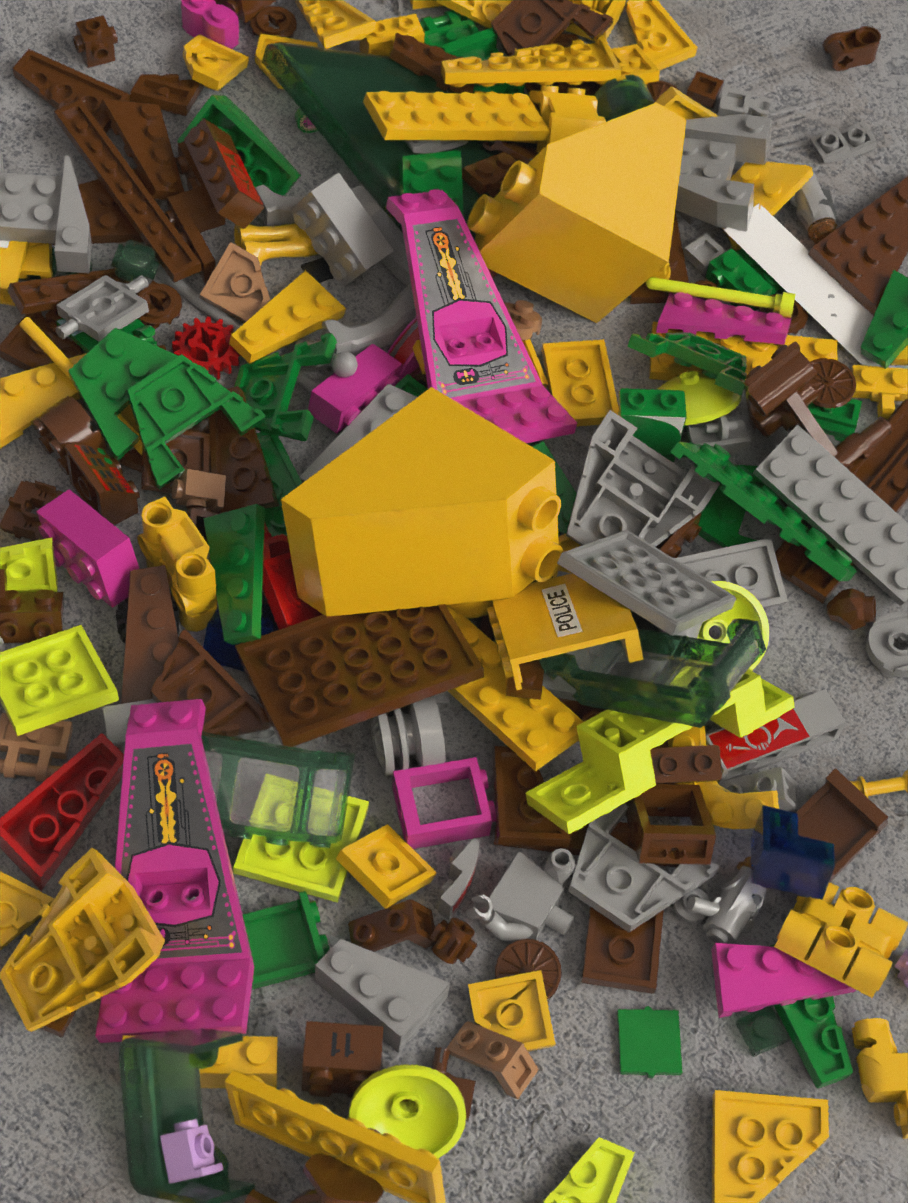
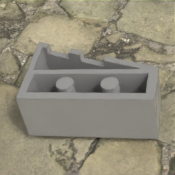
[315,939,450,1052]

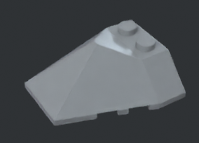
[566,410,720,547]

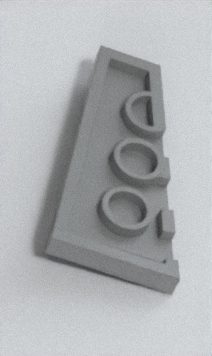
[299,384,417,483]

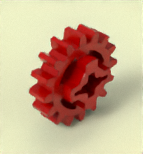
[172,316,241,380]

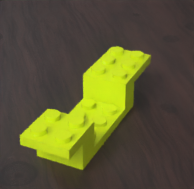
[525,651,795,834]

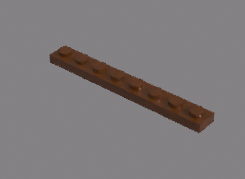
[54,100,201,283]

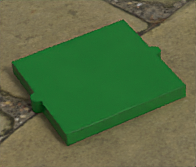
[617,1006,683,1079]

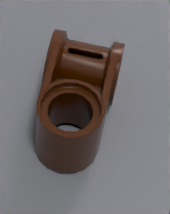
[822,26,881,71]

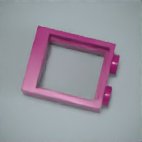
[392,757,496,849]

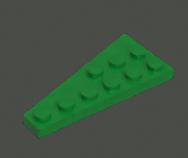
[670,442,857,582]

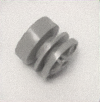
[370,696,445,776]

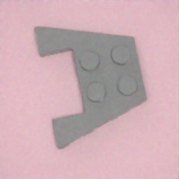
[568,804,719,932]

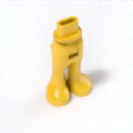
[234,223,318,266]

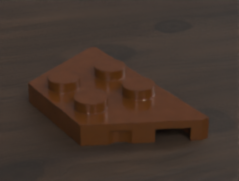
[150,629,272,744]

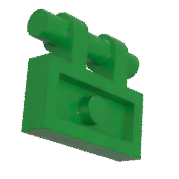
[420,10,479,48]

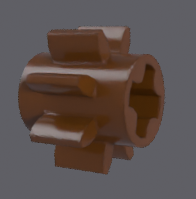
[429,918,478,964]

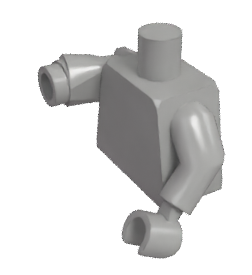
[466,848,575,940]

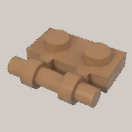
[0,713,73,782]

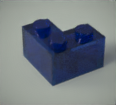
[751,805,835,900]

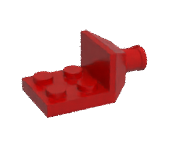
[262,523,323,630]

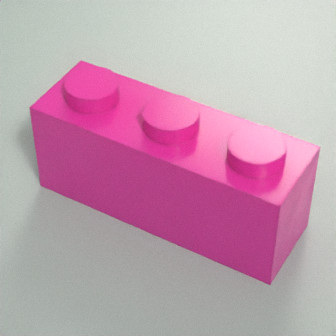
[308,343,402,434]

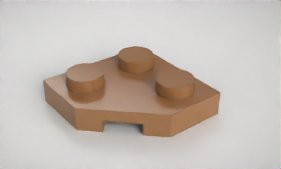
[199,242,270,323]

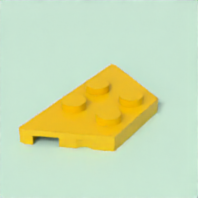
[722,161,813,252]

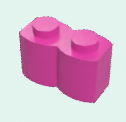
[181,0,239,49]

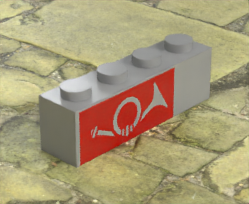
[706,689,846,782]

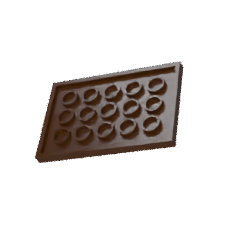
[235,604,484,750]

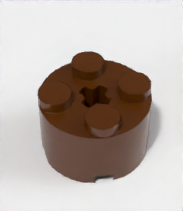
[31,396,107,476]

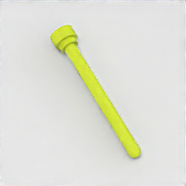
[646,277,796,318]

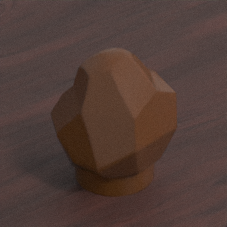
[826,588,876,630]

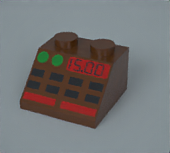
[65,443,140,525]

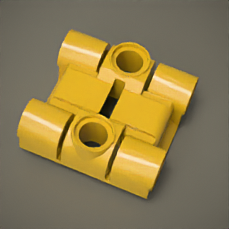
[137,496,218,632]
[774,872,908,998]

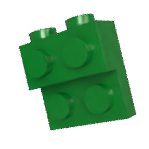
[705,248,786,311]

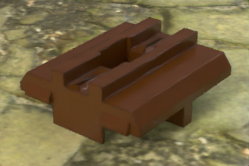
[0,480,64,542]

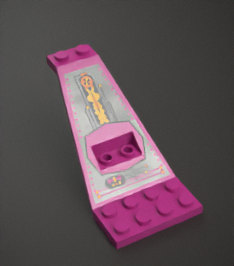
[386,189,578,443]
[95,699,254,1043]

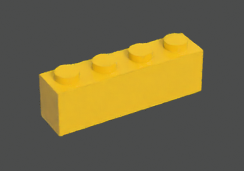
[120,1035,278,1089]

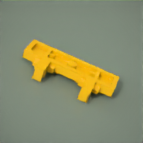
[851,365,908,419]

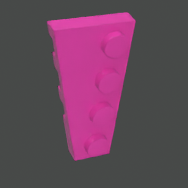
[656,292,791,345]
[711,943,856,1018]

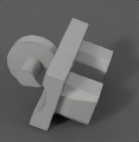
[686,415,751,454]

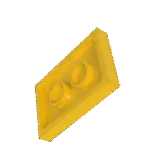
[541,339,619,426]

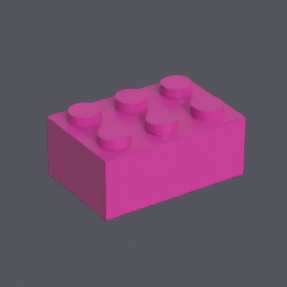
[36,489,140,608]

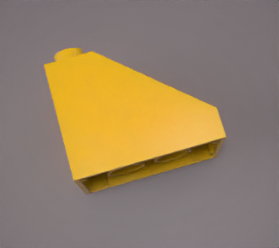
[467,103,686,323]
[281,387,563,616]

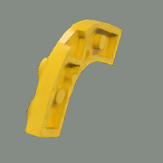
[668,726,780,829]

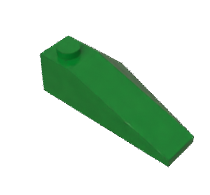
[176,95,301,196]

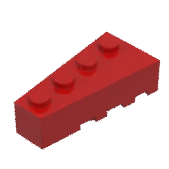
[0,733,124,891]

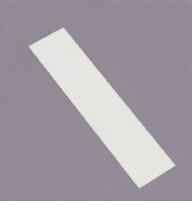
[724,204,908,369]

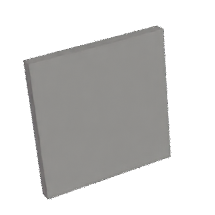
[557,530,737,636]

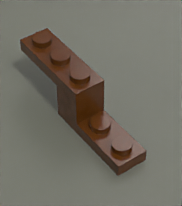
[165,141,226,284]

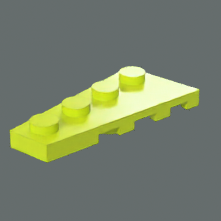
[0,537,58,593]

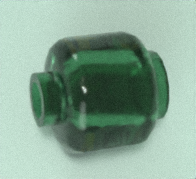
[111,239,160,282]

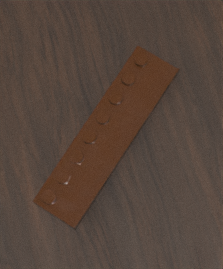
[775,399,908,604]

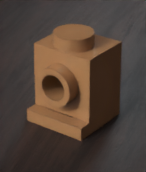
[172,469,226,513]

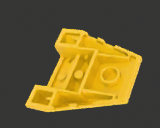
[0,848,165,1032]

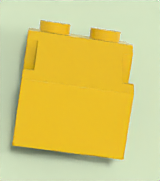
[529,85,606,152]

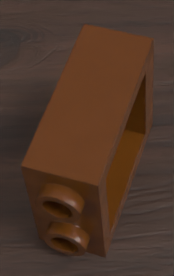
[625,784,716,865]

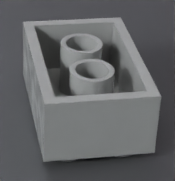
[290,173,394,287]

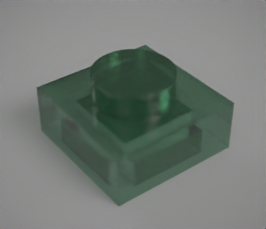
[736,1006,788,1057]

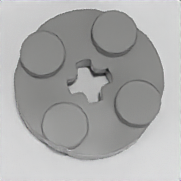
[865,612,908,678]

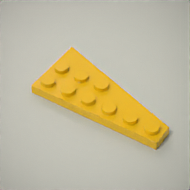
[441,36,622,87]

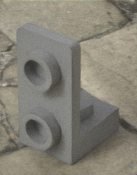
[718,766,800,817]

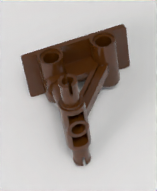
[744,341,893,507]

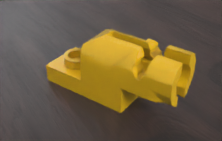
[851,1018,908,1139]

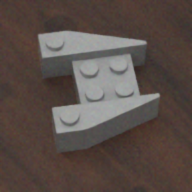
[675,114,772,231]
[0,151,92,273]

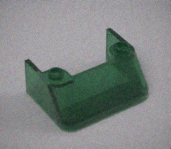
[119,1028,255,1203]

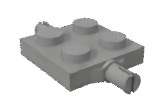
[55,275,149,342]

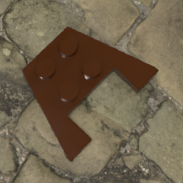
[491,0,613,94]

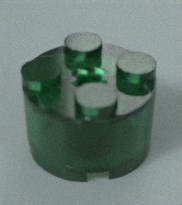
[594,75,655,122]

